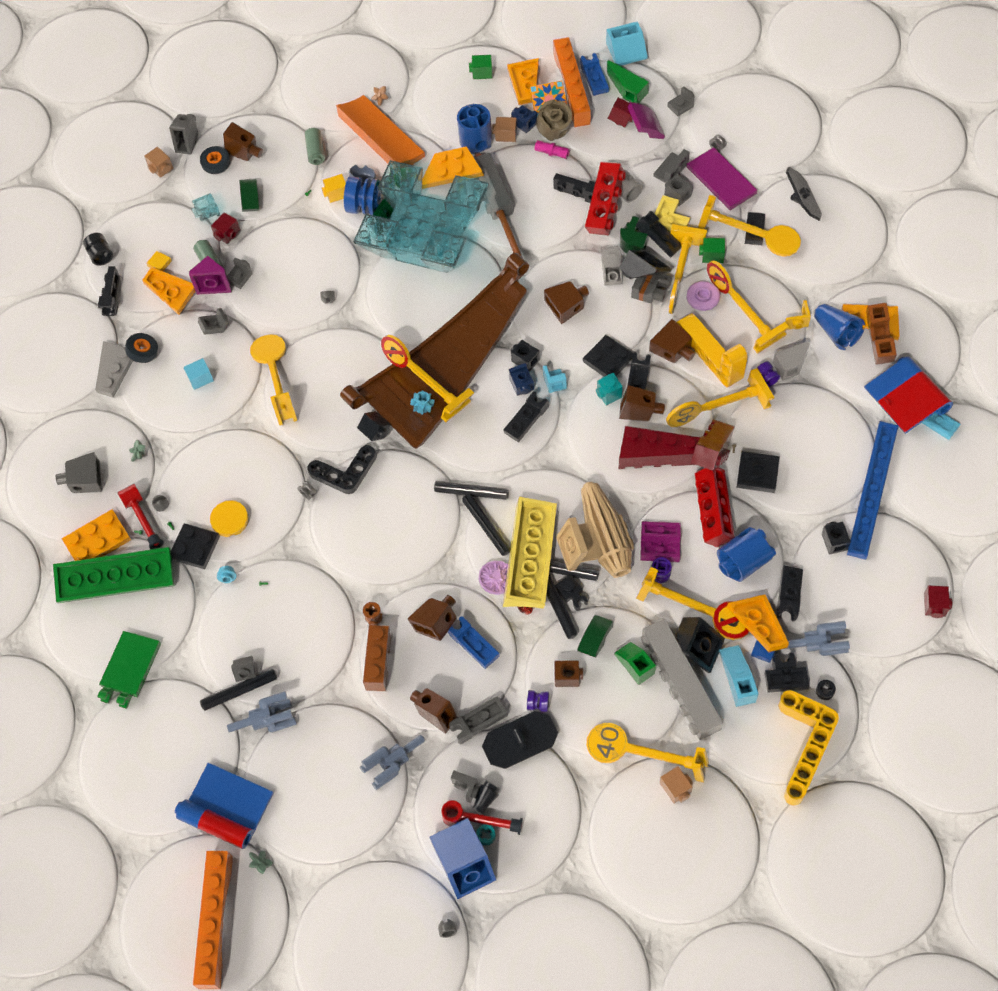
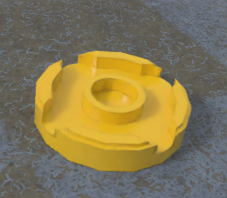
[210,500,249,537]

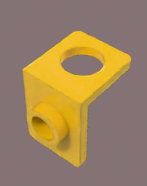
[785,300,811,330]

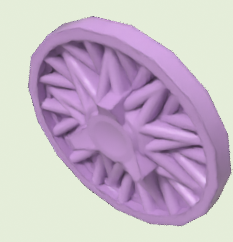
[686,281,720,311]
[478,561,508,595]

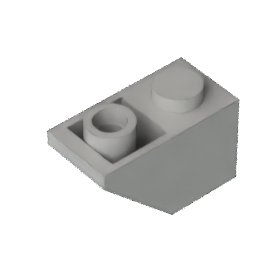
[601,246,622,286]
[773,341,810,381]

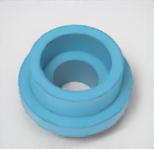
[217,566,236,583]

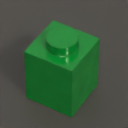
[469,55,492,79]
[699,238,725,263]

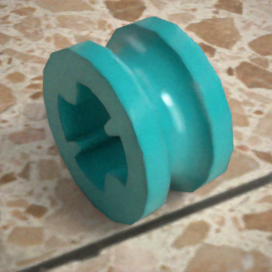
[476,824,496,846]

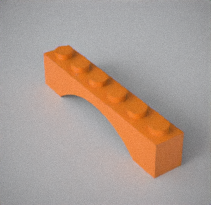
[553,37,591,127]
[193,851,233,989]

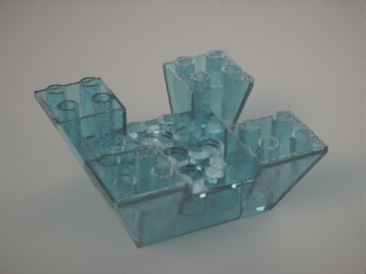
[353,160,489,273]

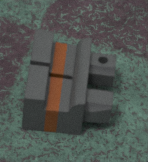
[631,273,672,304]

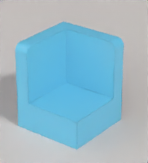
[184,358,214,390]
[543,365,567,393]

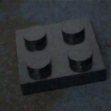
[583,335,633,377]
[736,451,780,493]
[171,523,220,570]

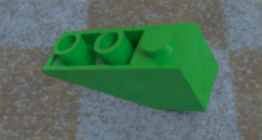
[607,60,649,104]

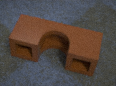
[866,303,897,365]
[363,625,391,691]

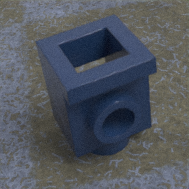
[511,105,537,134]
[508,363,534,396]

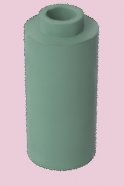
[304,128,325,165]
[193,240,224,268]

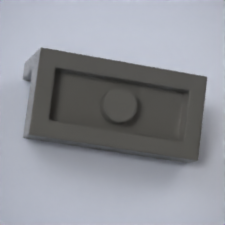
[653,149,690,183]

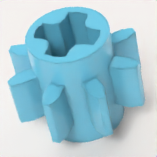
[410,390,434,415]

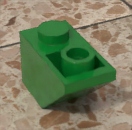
[614,642,656,685]

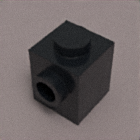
[357,411,391,441]

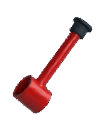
[117,484,164,550]
[441,800,523,835]

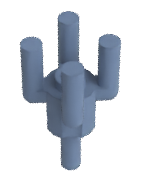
[784,621,850,656]
[227,691,297,733]
[360,735,425,790]

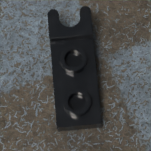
[553,173,596,203]
[636,211,682,258]
[98,266,120,316]
[627,352,651,390]
[503,391,549,443]
[776,565,803,622]

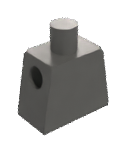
[169,114,198,154]
[55,452,102,493]

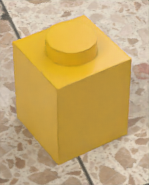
[321,174,346,203]

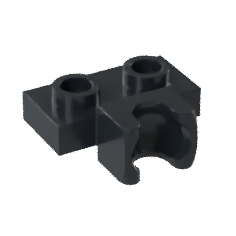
[764,652,810,693]

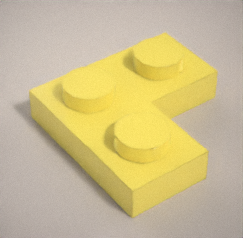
[655,195,690,231]

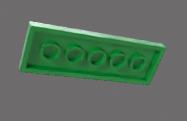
[53,547,175,603]

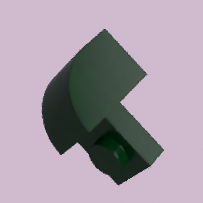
[620,216,648,254]

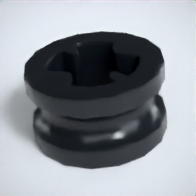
[816,680,836,700]

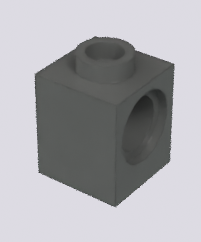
[664,174,692,206]

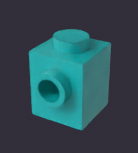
[596,373,623,406]

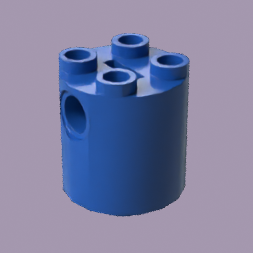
[457,104,492,154]
[717,527,776,582]

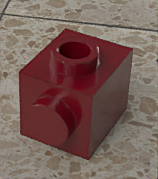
[607,97,633,127]
[211,212,240,244]
[924,585,953,618]

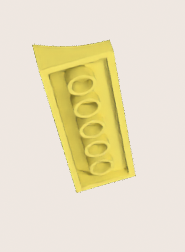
[503,497,557,609]

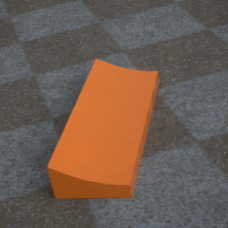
[336,95,425,169]

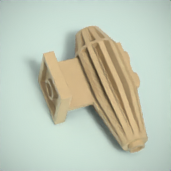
[556,482,634,578]

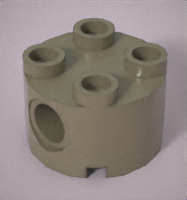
[536,100,572,141]

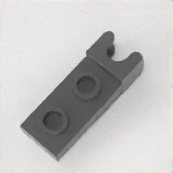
[449,696,508,744]

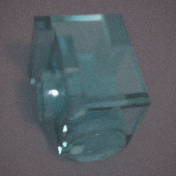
[191,193,220,221]

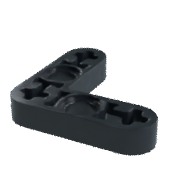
[307,445,376,494]

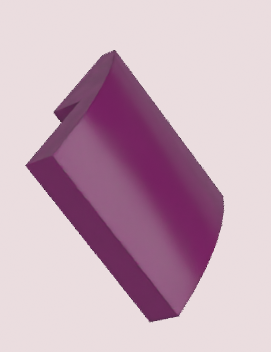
[628,102,665,139]
[640,521,681,562]

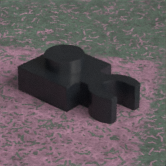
[555,574,588,611]

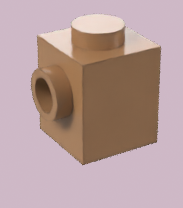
[492,117,517,142]
[144,146,174,178]
[660,766,693,804]

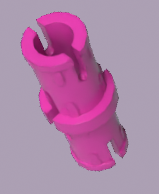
[534,140,570,159]

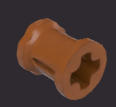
[363,602,383,625]

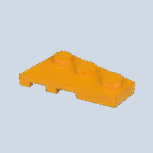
[507,58,539,105]
[142,267,195,315]

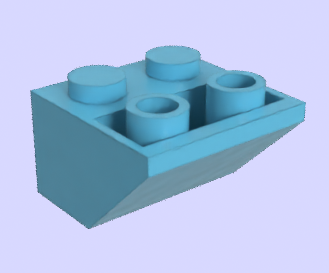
[606,21,648,66]

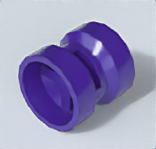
[757,361,780,387]
[652,557,672,583]
[527,690,549,712]

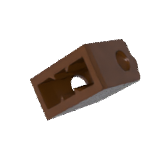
[223,122,263,161]
[544,281,589,324]
[649,319,695,363]
[619,385,665,421]
[407,595,456,641]
[410,688,458,734]

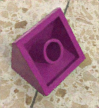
[189,256,232,295]

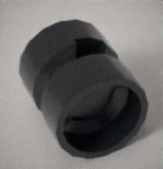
[83,233,113,266]

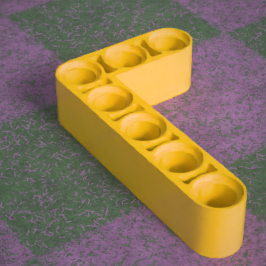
[677,313,748,387]
[778,690,839,806]

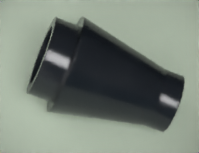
[472,781,500,814]

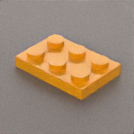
[61,509,131,561]

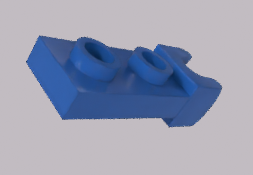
[580,53,609,96]
[448,616,500,669]

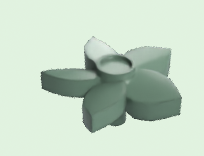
[129,440,145,462]
[249,851,273,874]

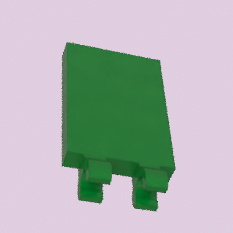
[97,631,161,709]

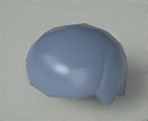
[349,165,376,185]

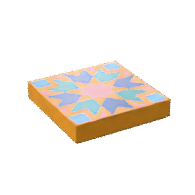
[529,81,567,117]

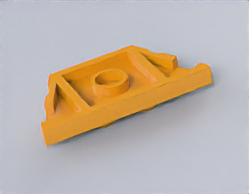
[420,146,484,189]

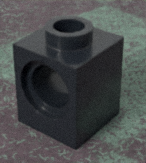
[511,340,540,372]
[821,521,851,555]

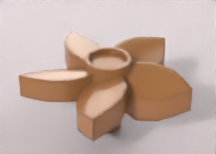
[371,86,389,106]

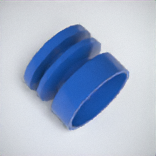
[344,176,381,216]

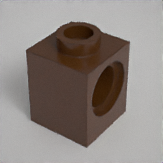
[554,661,583,687]

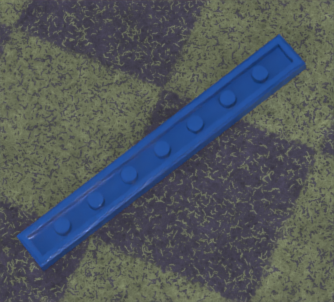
[847,421,898,560]

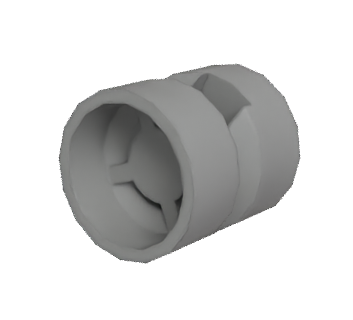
[610,170,643,203]

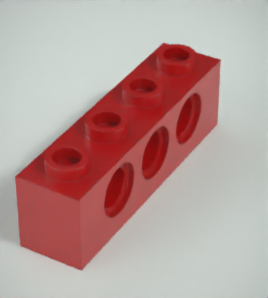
[585,162,626,236]
[695,467,735,547]

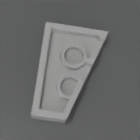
[95,341,133,398]

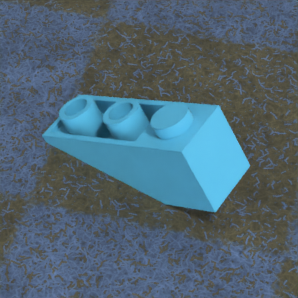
[719,645,758,707]

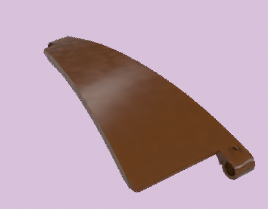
[340,253,529,449]

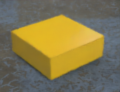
[146,251,172,271]

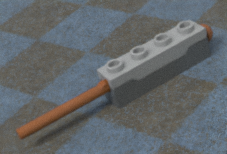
[473,153,522,257]

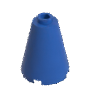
[814,304,865,350]

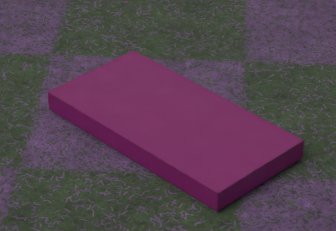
[687,147,757,210]

